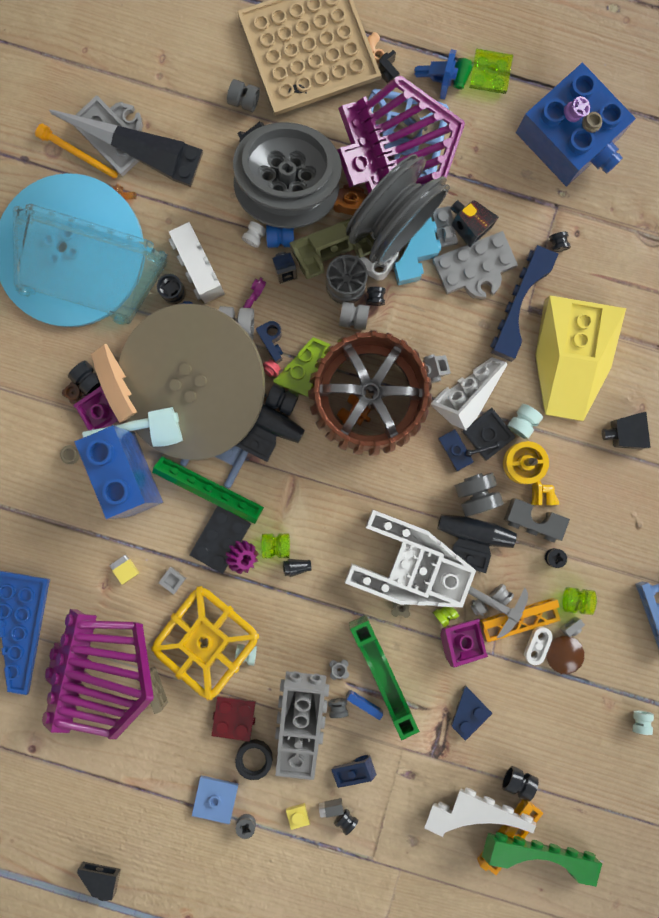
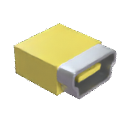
[109,555,139,585]

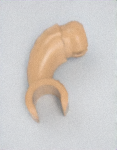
[367,32,384,64]

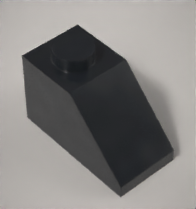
[272,252,298,284]
[77,862,121,901]

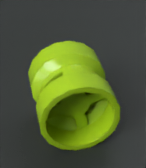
[432,607,459,628]

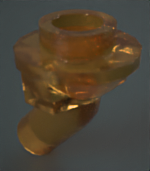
[111,184,137,200]

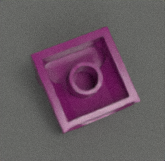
[73,386,119,431]
[440,619,488,667]

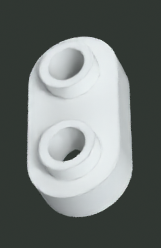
[524,626,552,665]

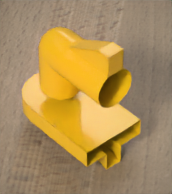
[531,481,559,505]

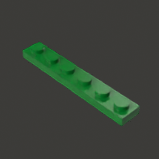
[152,456,264,524]

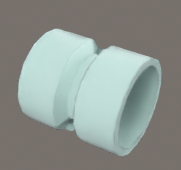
[507,404,543,440]

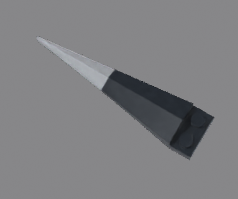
[49,110,203,187]

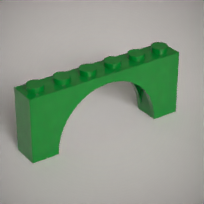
[349,615,420,741]

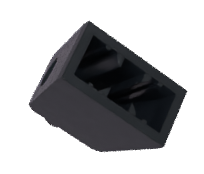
[602,412,651,449]

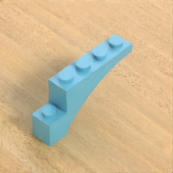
[393,217,441,286]

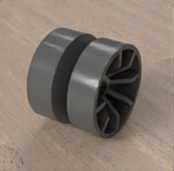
[326,255,368,304]
[454,473,504,517]

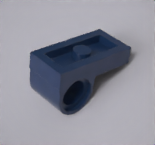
[256,321,283,364]
[331,755,377,788]

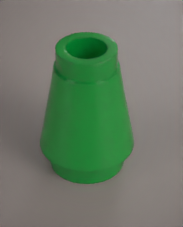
[453,58,473,90]

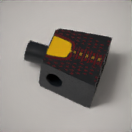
[450,200,499,247]

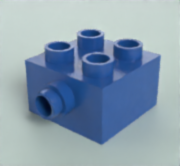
[516,62,636,187]

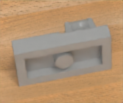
[432,206,458,248]

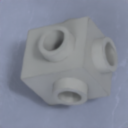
[422,354,451,383]

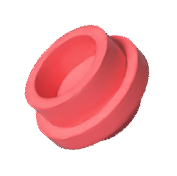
[263,359,281,377]

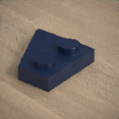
[451,685,493,741]

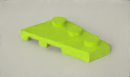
[273,337,330,397]

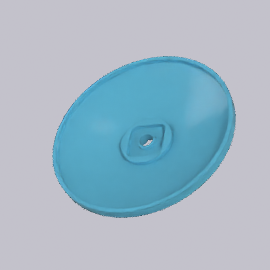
[0,173,145,327]

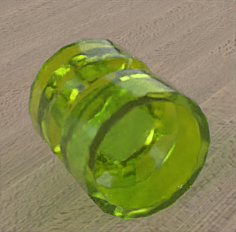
[261,533,290,559]
[562,587,597,615]

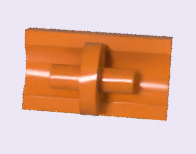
[337,394,371,430]

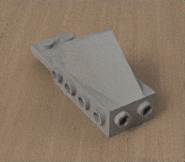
[275,671,330,780]

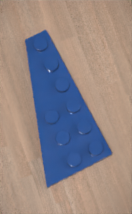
[0,570,50,695]

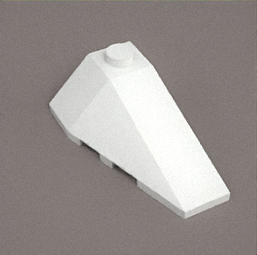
[431,357,507,430]

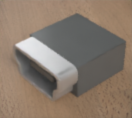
[319,798,344,818]

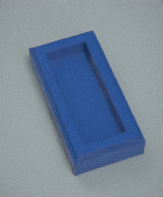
[346,690,383,720]

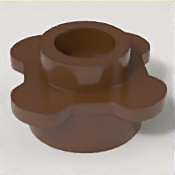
[62,382,84,404]

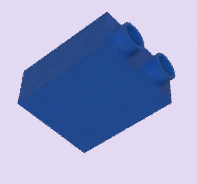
[74,425,164,519]

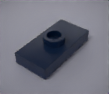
[438,429,474,472]

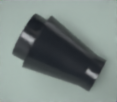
[283,559,312,577]

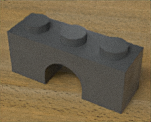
[504,498,570,543]

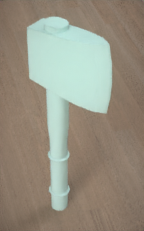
[82,407,183,447]

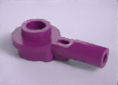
[243,277,266,308]

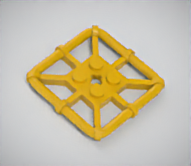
[151,586,260,701]

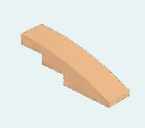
[91,344,137,423]

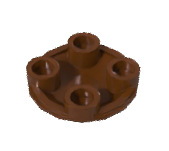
[546,635,585,674]

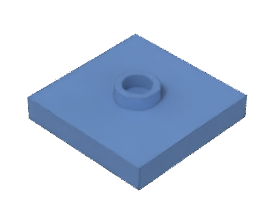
[192,775,239,824]

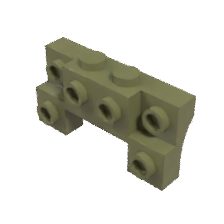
[290,218,374,279]

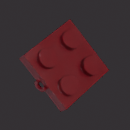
[211,696,256,742]

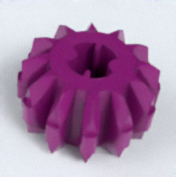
[225,540,259,574]

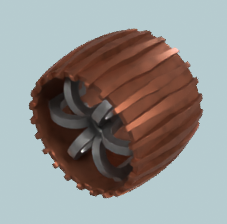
[308,330,432,456]

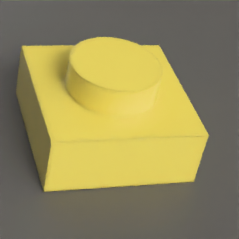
[286,803,310,830]

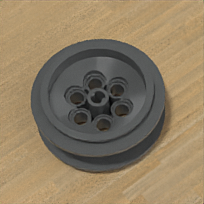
[233,122,341,228]

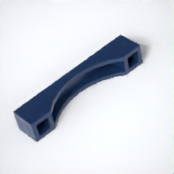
[490,245,558,362]

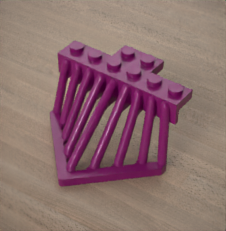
[337,76,465,193]
[42,609,154,739]

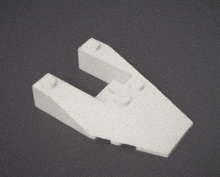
[345,510,476,607]

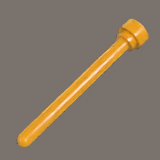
[35,123,118,179]

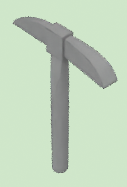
[468,586,528,638]

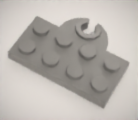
[74,95,143,177]
[432,231,518,299]

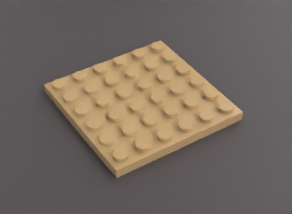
[237,0,381,116]

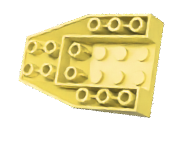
[535,295,626,421]

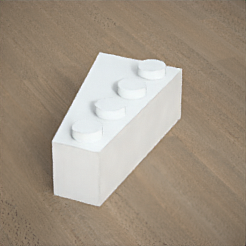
[168,222,225,304]

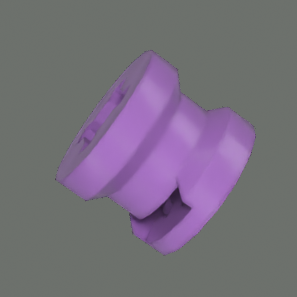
[564,96,590,122]

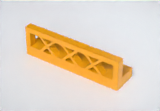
[480,598,561,643]
[477,799,544,876]

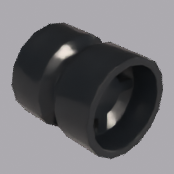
[157,274,186,304]
[68,360,101,396]
[265,383,299,416]
[502,766,539,802]

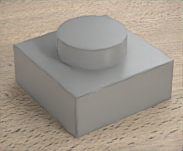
[159,567,186,594]
[560,617,585,637]

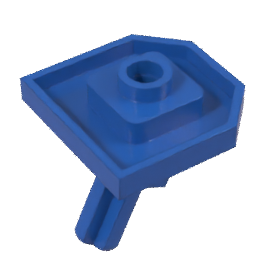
[414,49,458,100]

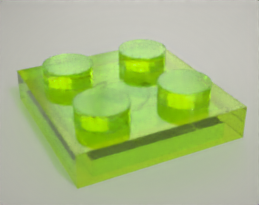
[469,48,513,94]

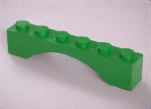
[482,832,602,887]

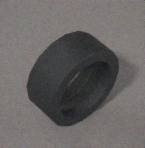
[235,739,273,780]

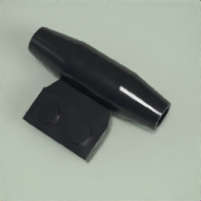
[236,404,305,462]
[437,514,517,573]

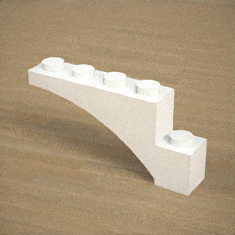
[425,788,536,837]

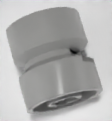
[339,302,370,330]

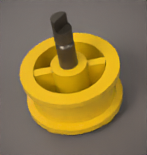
[503,441,549,484]

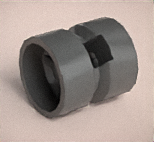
[227,79,260,113]

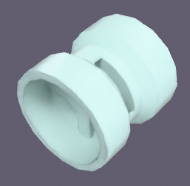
[235,644,257,666]
[632,710,654,735]

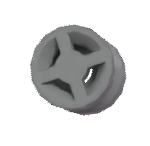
[489,584,514,606]

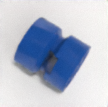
[266,224,294,248]

